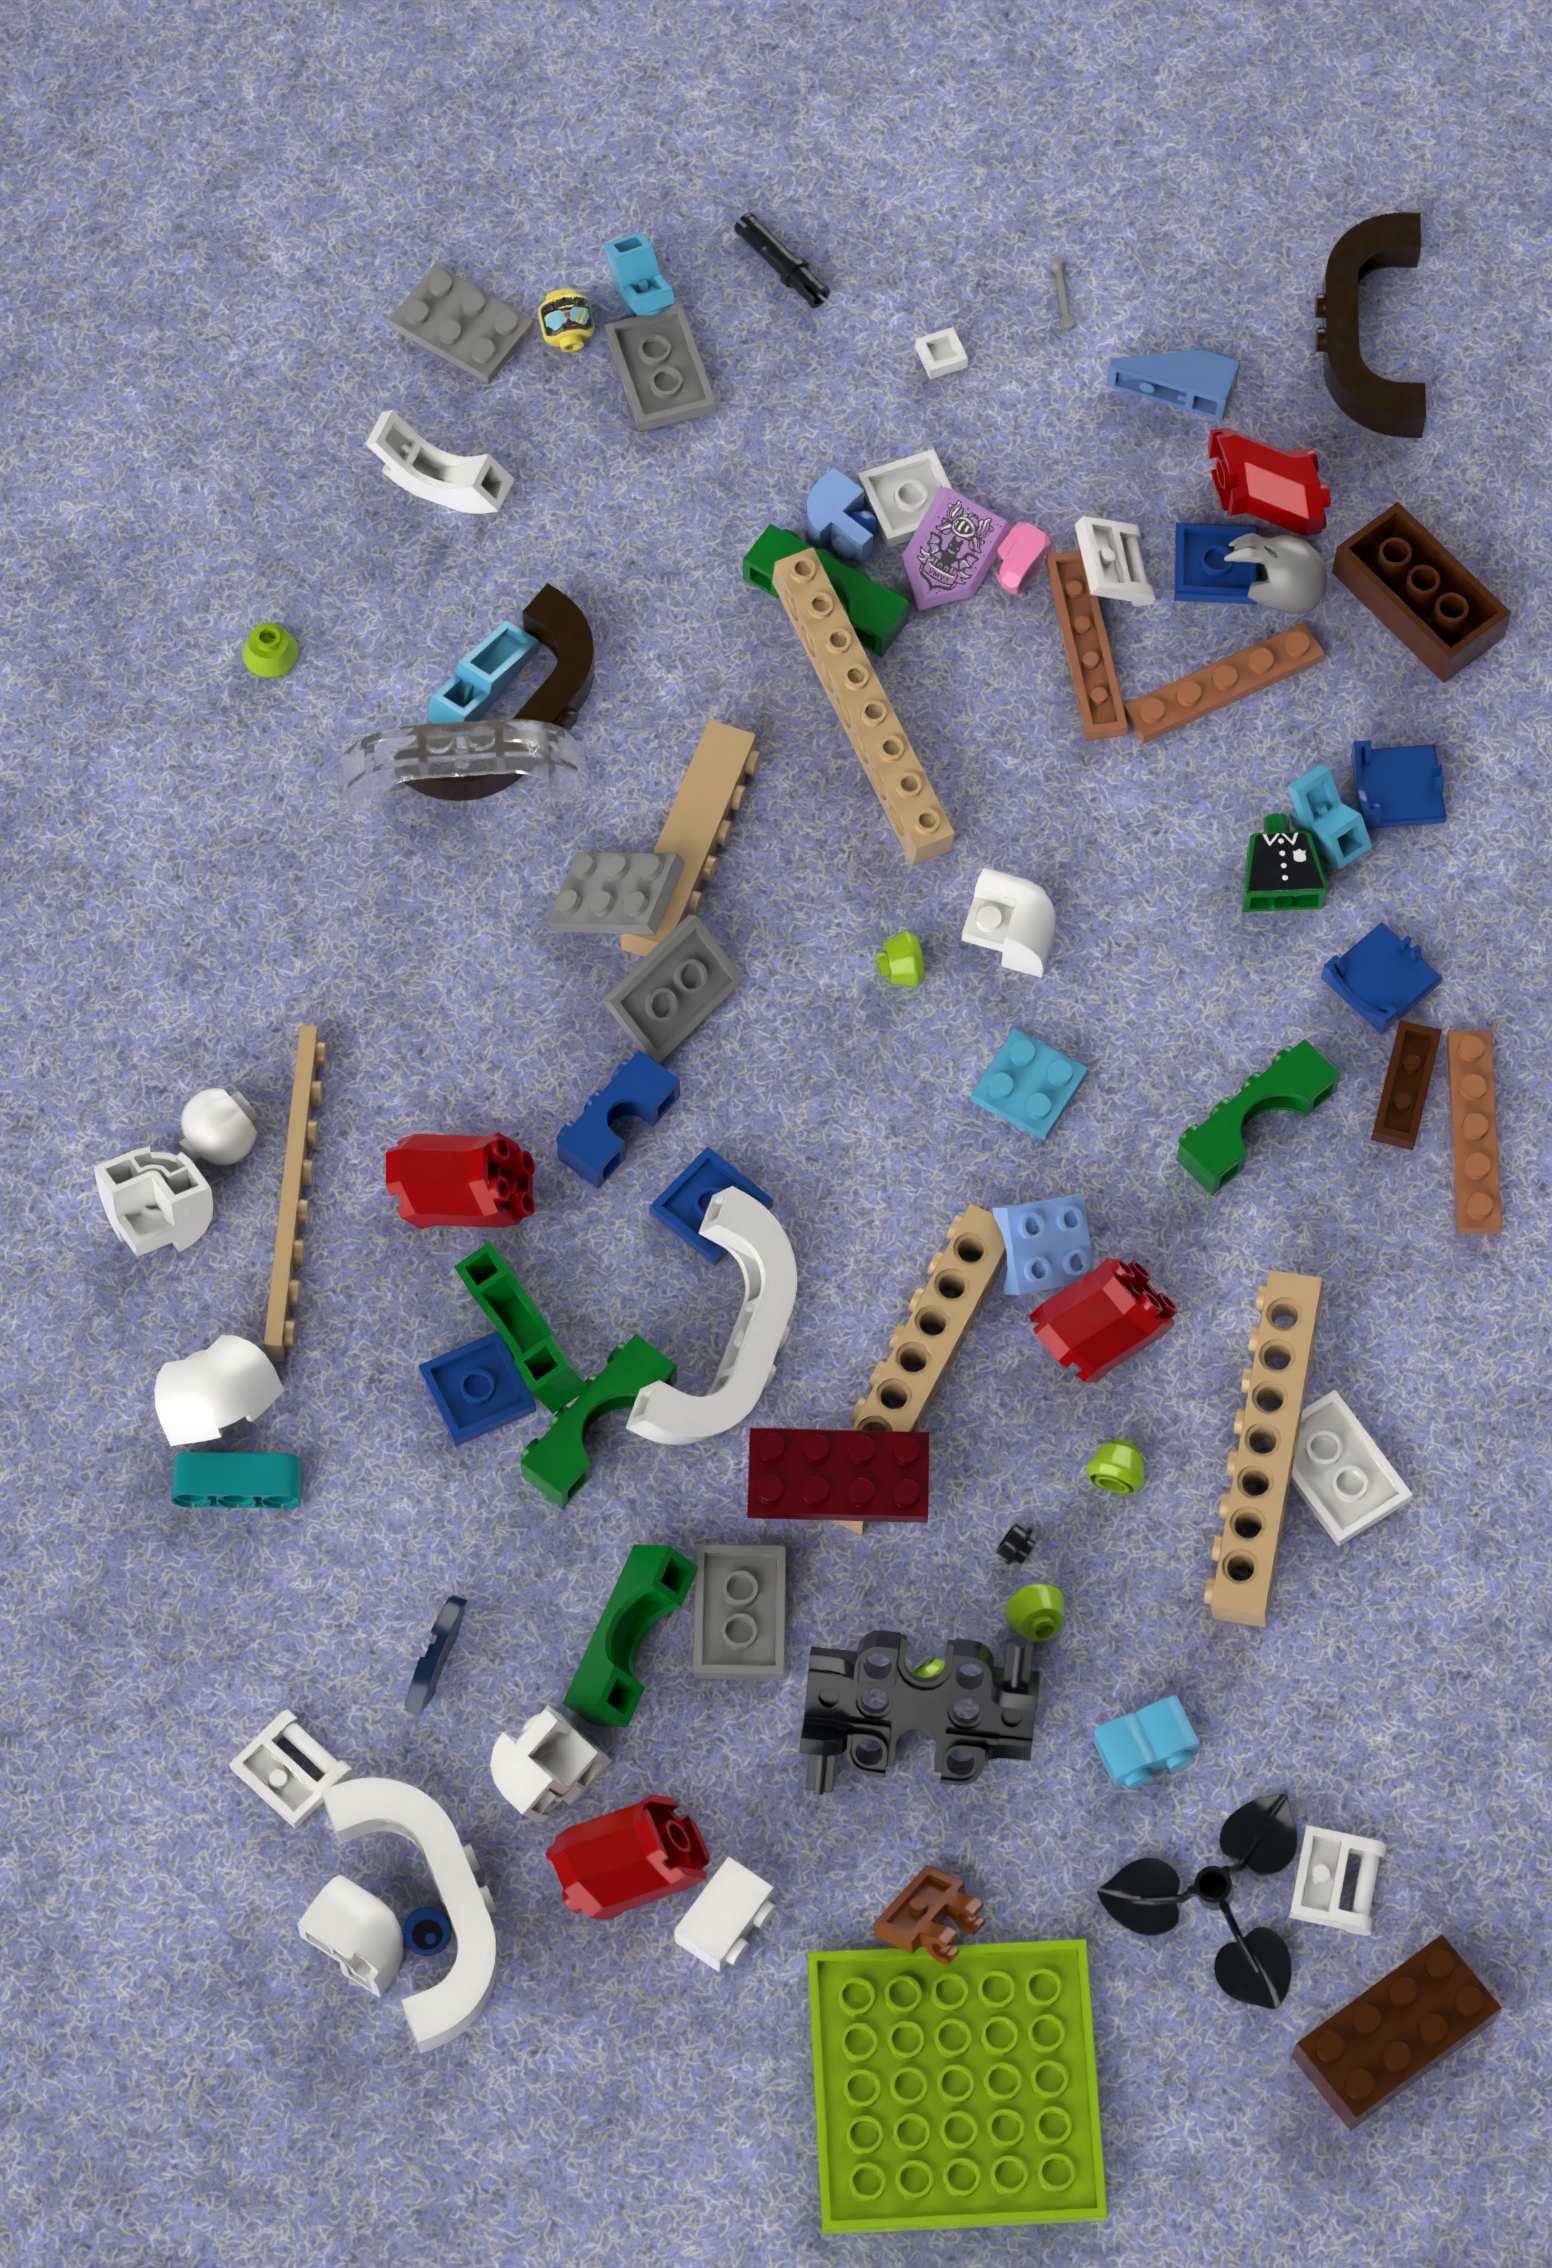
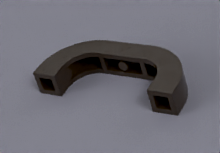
[1315,212,1426,438]
[394,583,595,801]

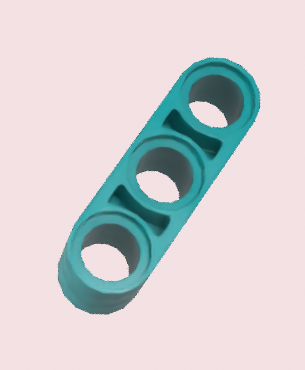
[171,1452,303,1509]

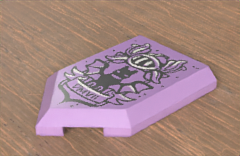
[901,486,1012,612]

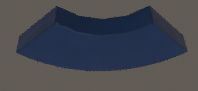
[404,1595,467,1715]

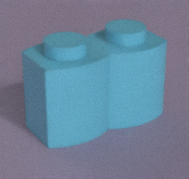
[1092,1695,1200,1789]

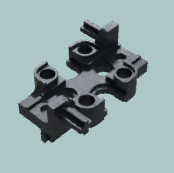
[799,1630,1040,1795]

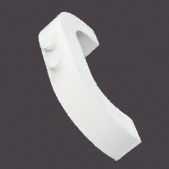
[626,1186,797,1445]
[321,1777,498,2054]

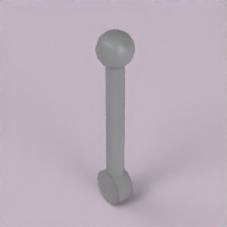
[1050,257,1075,331]

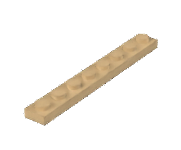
[264,1025,327,1362]

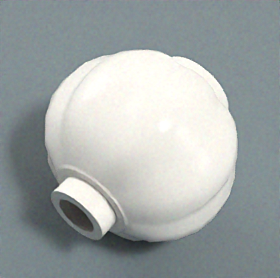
[178,1088,259,1166]

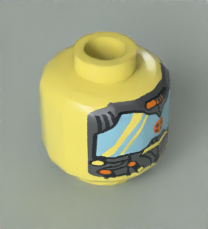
[538,288,595,352]

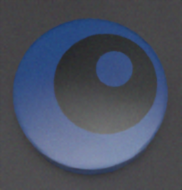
[403,1907,451,1956]

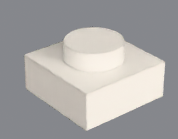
[915,327,968,380]

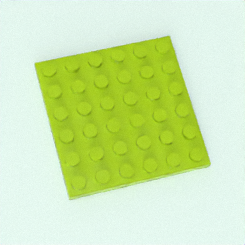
[807,1939,1107,2235]

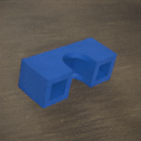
[556,1050,680,1189]

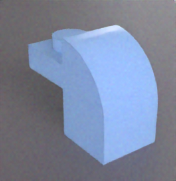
[806,467,873,566]

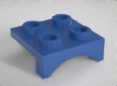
[1351,740,1446,829]
[1321,922,1443,1034]

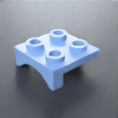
[992,1194,1094,1295]

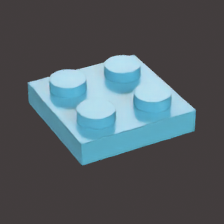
[970,1028,1089,1141]

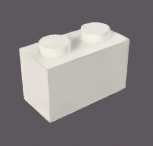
[674,1856,776,1973]

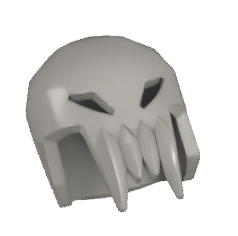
[1224,532,1327,614]

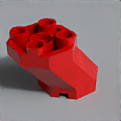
[1208,427,1331,537]
[385,1132,535,1229]
[1029,1258,1178,1383]
[546,1794,710,1920]

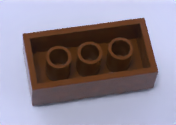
[1332,502,1511,683]
[1291,1934,1502,2131]

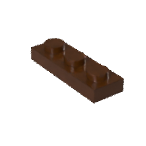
[1371,1020,1442,1150]

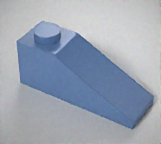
[1107,350,1240,421]

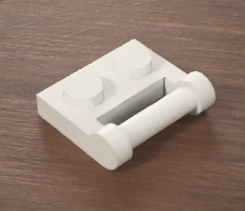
[1075,516,1156,607]
[229,1709,353,1829]
[1288,1825,1387,1936]

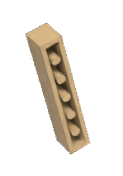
[620,719,761,957]

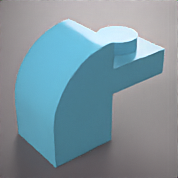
[603,232,675,316]
[1288,764,1372,869]

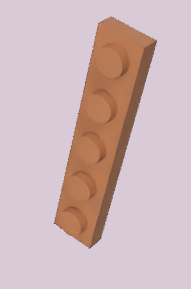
[1045,550,1128,741]
[1123,622,1325,744]
[1446,1031,1502,1234]

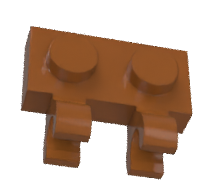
[873,1865,985,1965]

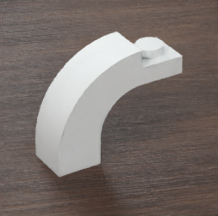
[365,410,515,514]

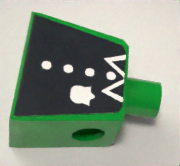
[1242,813,1327,912]

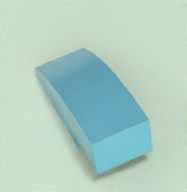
[427,620,539,740]

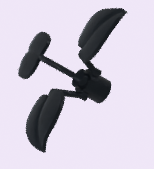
[1097,1794,1298,2010]

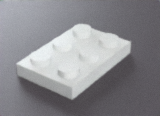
[1261,1390,1413,1547]

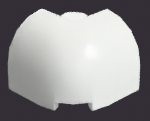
[961,867,1056,978]
[94,1146,214,1257]
[154,1335,284,1446]
[490,1705,612,1822]
[297,1874,404,1998]

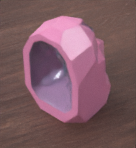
[995,522,1052,594]

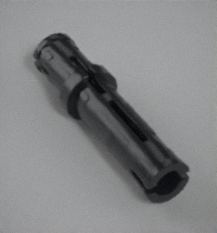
[734,212,830,308]

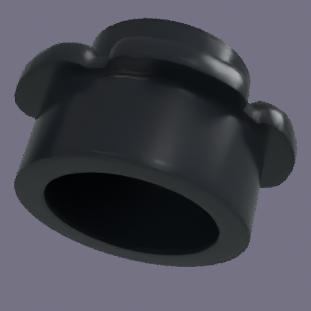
[996,1523,1036,1565]

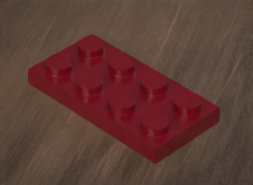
[747,1428,929,1523]

